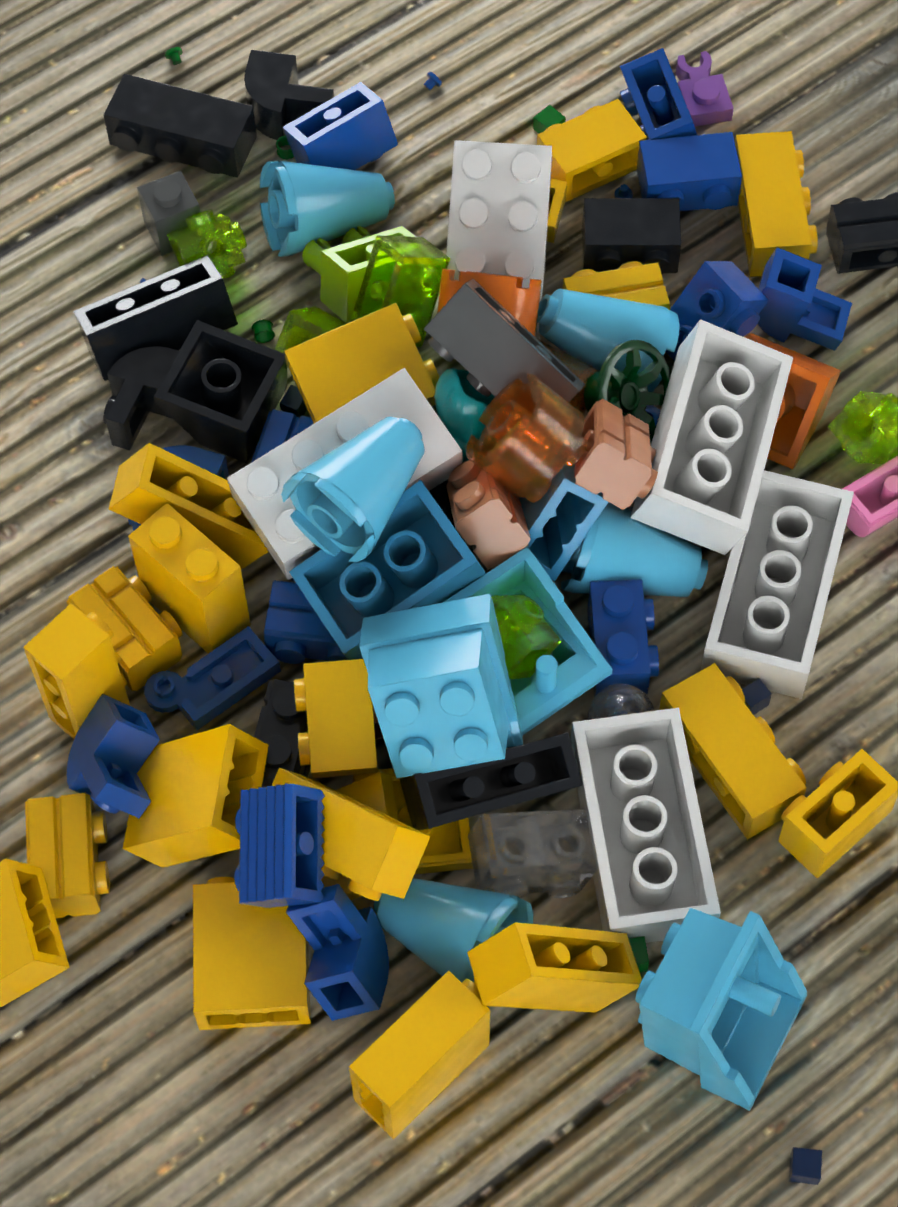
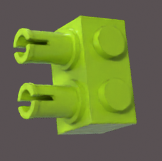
[302,226,429,323]

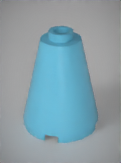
[260,160,395,257]
[537,289,680,392]
[281,417,425,562]
[561,502,708,597]
[374,878,534,983]

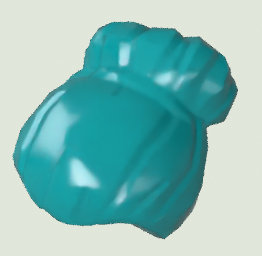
[434,368,511,463]

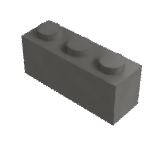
[424,279,585,436]

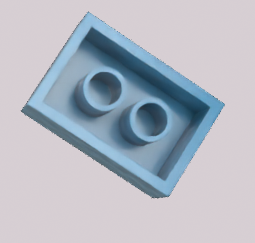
[289,480,486,660]

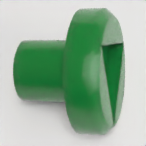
[165,47,183,65]

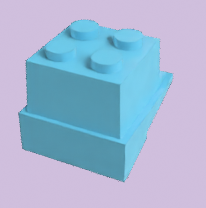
[444,547,613,736]
[359,593,523,778]
[635,908,807,1111]

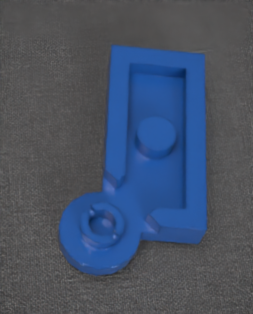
[144,626,281,730]

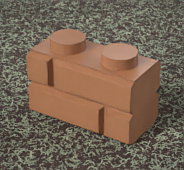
[575,399,658,510]
[446,457,531,569]

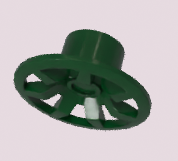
[584,340,671,446]

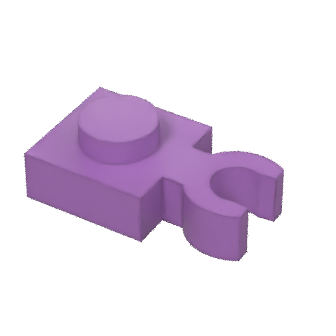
[676,51,734,127]

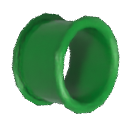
[276,135,294,160]
[251,319,275,343]

